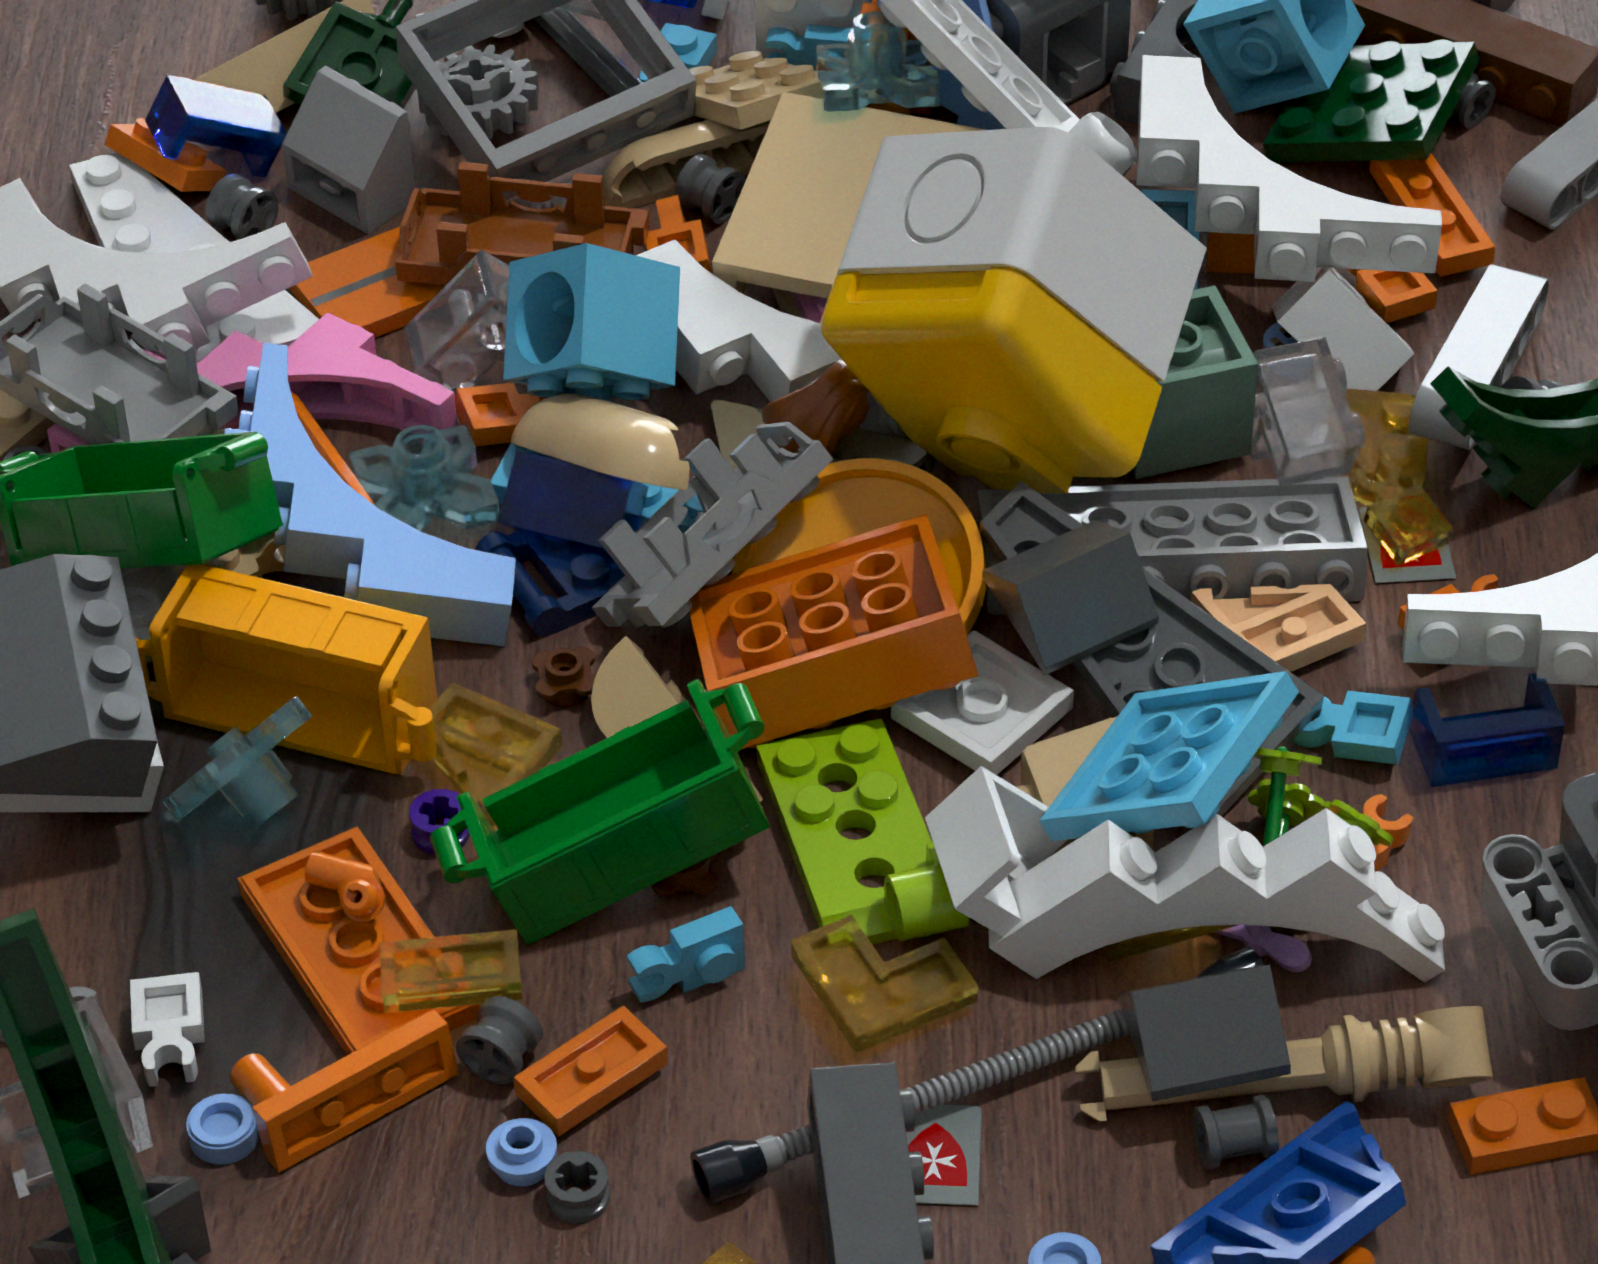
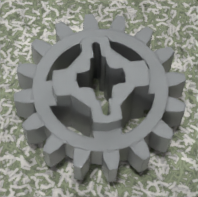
[417,45,539,140]

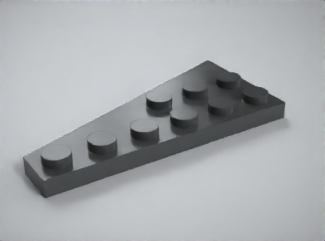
[980,481,1324,829]

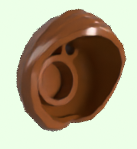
[762,359,870,457]

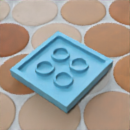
[1039,671,1299,841]

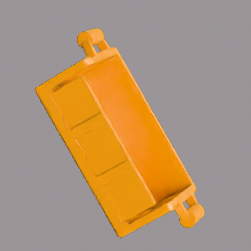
[136,564,438,775]

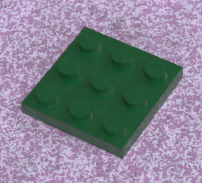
[1263,39,1479,162]

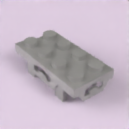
[0,283,239,444]
[591,422,833,628]

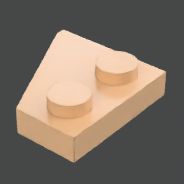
[1191,584,1366,672]

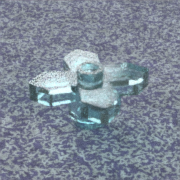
[816,12,940,112]
[349,425,500,533]
[162,695,313,827]

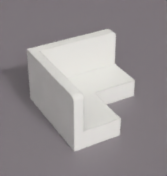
[1272,267,1414,403]
[925,766,1068,937]

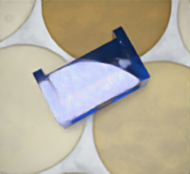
[145,75,287,178]
[498,450,649,549]
[1409,673,1565,787]

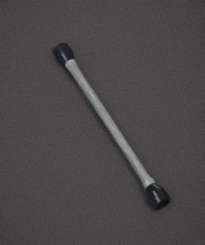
[690,947,1264,1206]

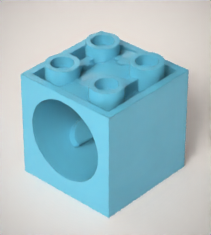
[1184,0,1365,114]
[503,243,680,402]

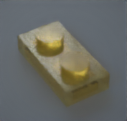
[379,929,523,1013]

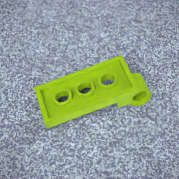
[756,718,969,954]

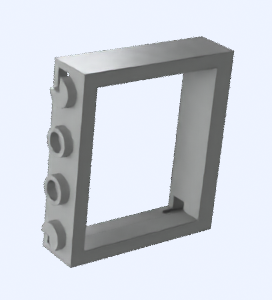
[396,0,696,200]

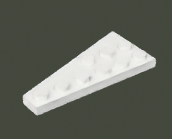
[69,153,319,363]

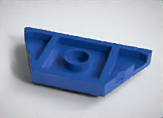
[1150,1101,1406,1264]

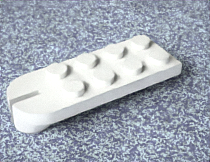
[879,0,1138,176]

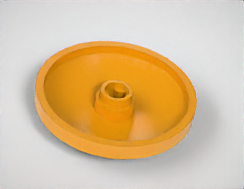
[732,458,987,635]

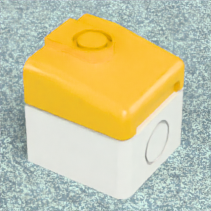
[820,127,1207,494]

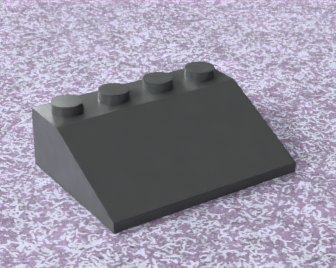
[0,554,157,797]

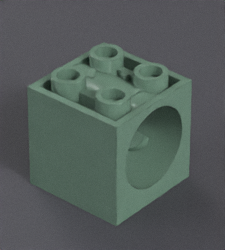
[1131,286,1258,479]

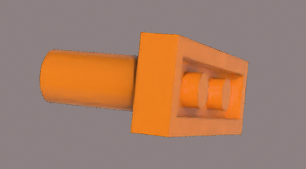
[230,1009,459,1173]

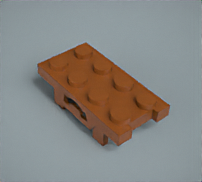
[395,162,650,291]

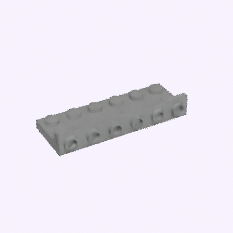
[978,476,1367,615]

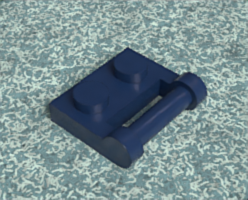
[475,508,625,637]

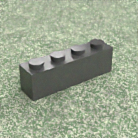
[807,1062,934,1264]

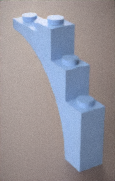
[224,343,516,647]

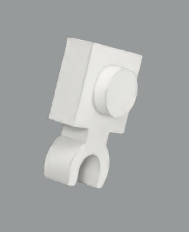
[130,972,205,1087]

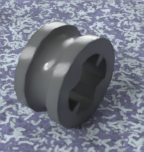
[1449,73,1496,129]
[544,1151,610,1224]

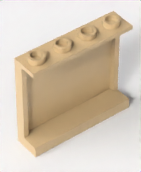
[712,92,985,299]

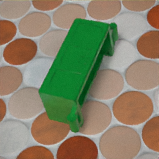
[0,431,283,569]
[429,678,770,945]

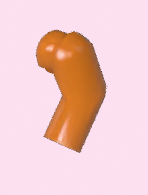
[305,851,386,922]

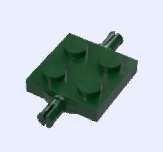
[283,0,416,109]

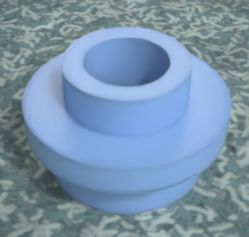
[486,1118,557,1186]

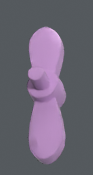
[1209,925,1312,972]

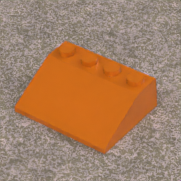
[689,514,979,749]

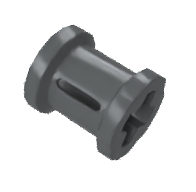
[1193,1095,1279,1170]

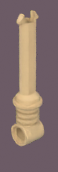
[1075,1006,1493,1123]

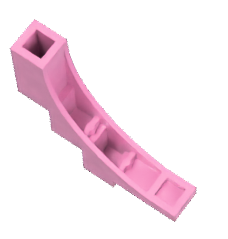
[47,312,459,453]

